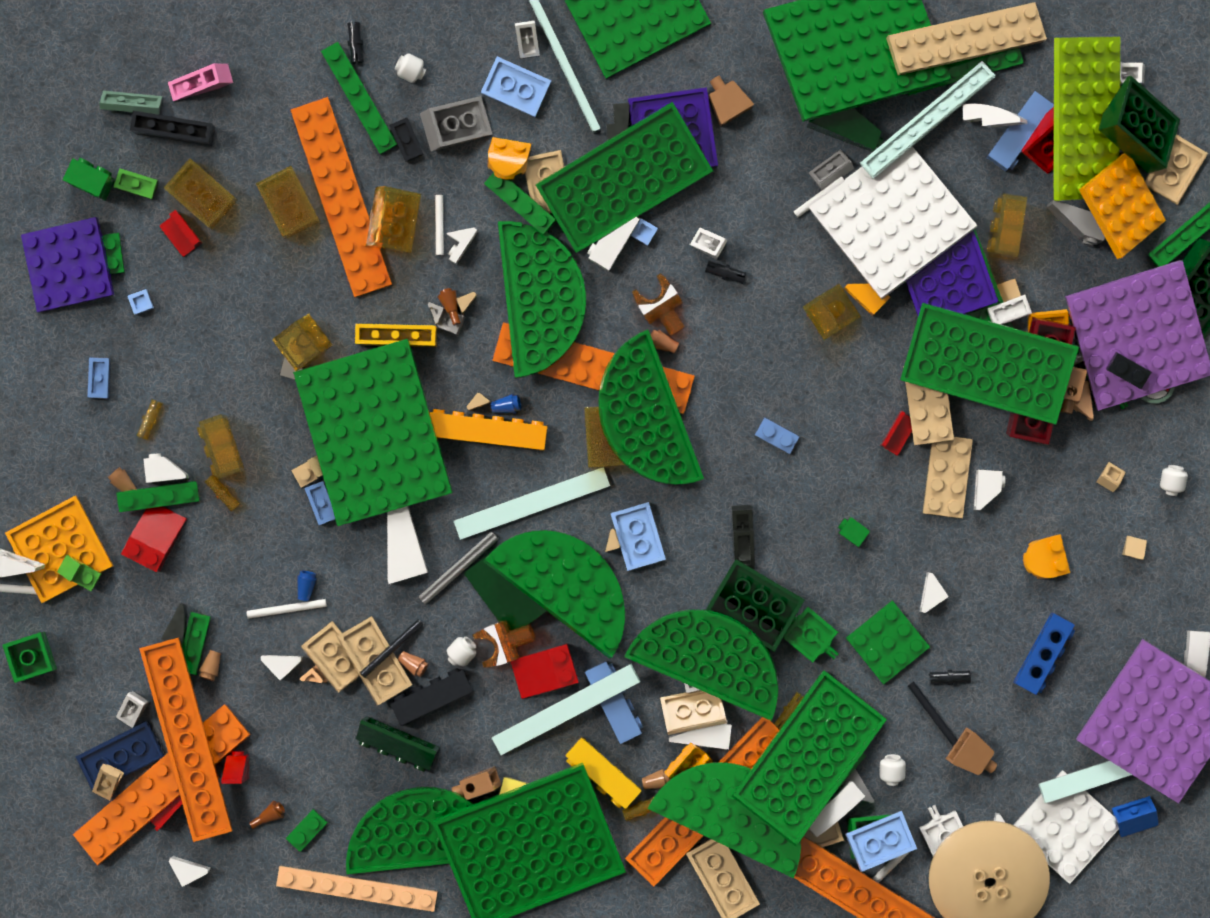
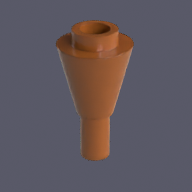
[437,288,461,326]
[249,801,285,829]

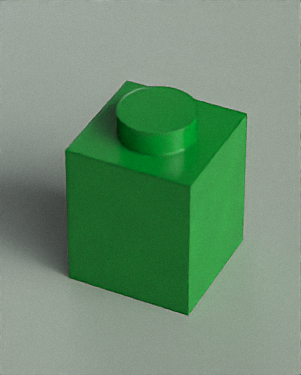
[838,517,870,547]

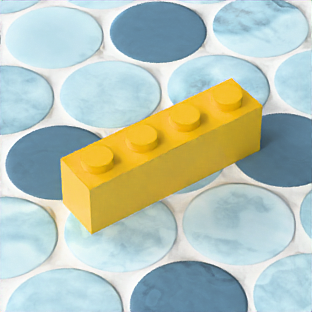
[355,324,437,347]
[565,737,641,809]

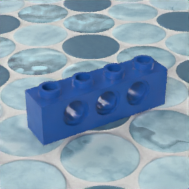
[1013,613,1075,695]

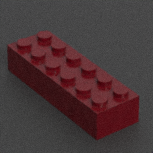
[1006,317,1076,445]

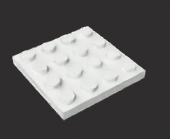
[1014,770,1119,884]

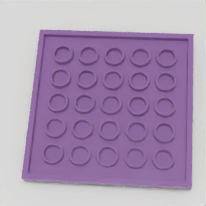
[1065,260,1210,411]
[1076,639,1210,803]

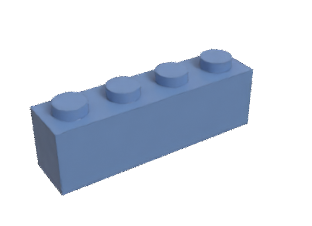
[986,91,1054,172]
[585,661,643,744]

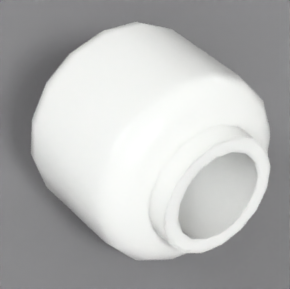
[395,53,426,83]
[1160,465,1188,496]
[447,637,476,667]
[880,754,906,786]

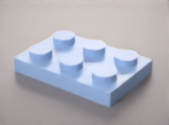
[481,56,551,118]
[610,502,666,571]
[845,811,917,872]

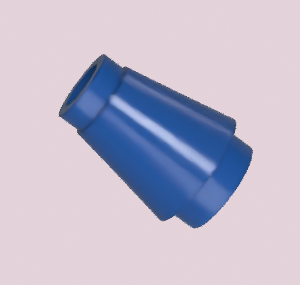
[491,394,521,414]
[297,571,317,601]

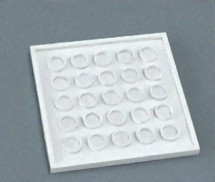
[809,146,977,300]

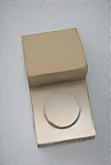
[291,456,323,488]
[92,764,124,801]

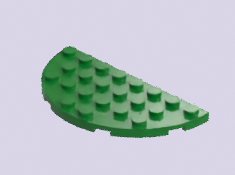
[498,221,586,379]
[598,329,704,484]
[483,530,625,659]
[624,609,778,721]
[647,762,801,878]
[346,787,476,875]

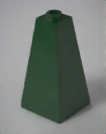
[807,108,883,152]

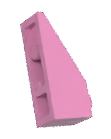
[168,63,233,101]

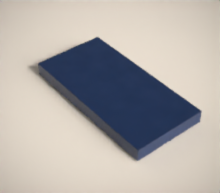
[76,721,165,790]

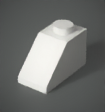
[144,453,189,483]
[974,470,1005,510]

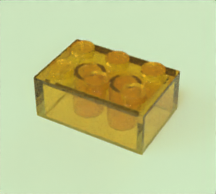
[164,158,238,230]
[256,166,320,239]
[366,186,421,253]
[987,193,1027,260]
[584,407,626,468]
[197,414,246,480]

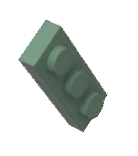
[99,91,163,115]

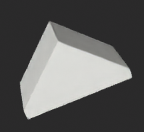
[515,21,540,58]
[690,228,727,260]
[919,572,949,613]
[261,655,303,680]
[116,691,149,728]
[169,856,211,887]

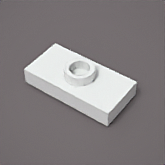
[987,295,1032,325]

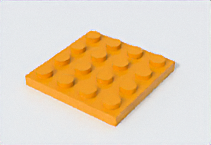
[1079,153,1166,259]
[5,495,114,603]

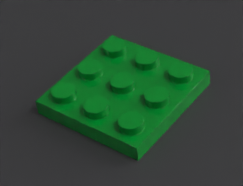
[846,600,930,685]

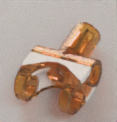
[632,273,685,336]
[472,620,536,668]

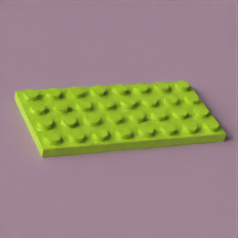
[1054,37,1120,201]

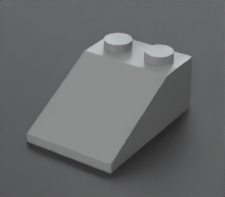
[420,96,492,152]
[1047,200,1105,247]

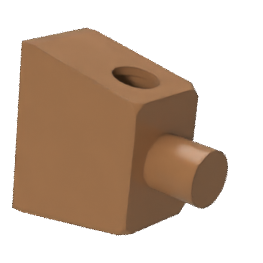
[709,75,754,126]
[1060,367,1087,414]
[946,727,997,775]
[452,766,502,800]

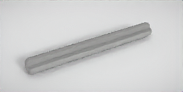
[419,532,498,604]

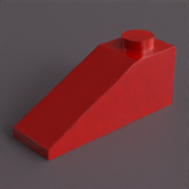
[221,751,249,784]

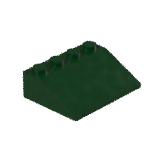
[1099,76,1180,173]
[1183,238,1210,339]
[464,554,547,637]
[705,559,805,652]
[356,716,440,772]

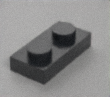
[389,117,424,162]
[1106,352,1152,389]

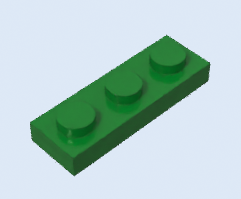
[182,612,211,675]

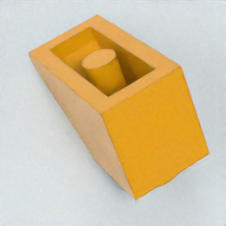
[844,284,890,316]

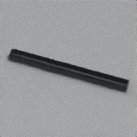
[360,619,423,678]
[908,681,958,747]

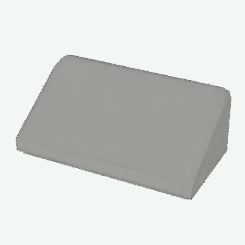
[809,149,854,191]

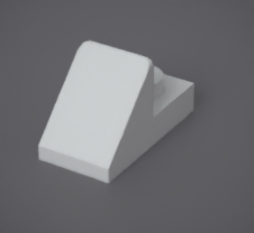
[447,228,478,265]

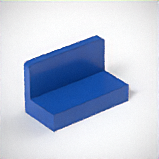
[1112,796,1159,837]

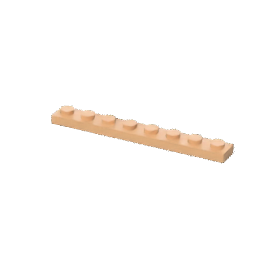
[276,866,438,912]

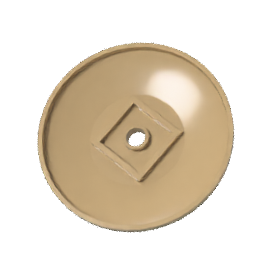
[929,821,1050,918]

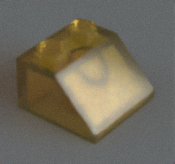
[803,284,861,340]
[272,314,333,371]

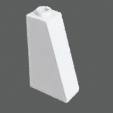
[387,506,428,584]

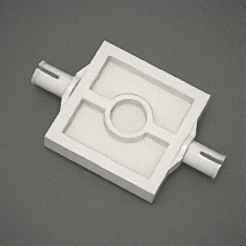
[919,805,963,856]

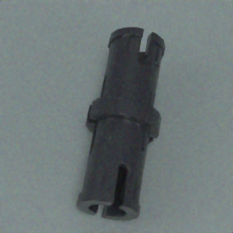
[347,22,364,64]
[705,260,747,284]
[929,670,971,685]

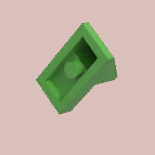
[57,554,102,591]

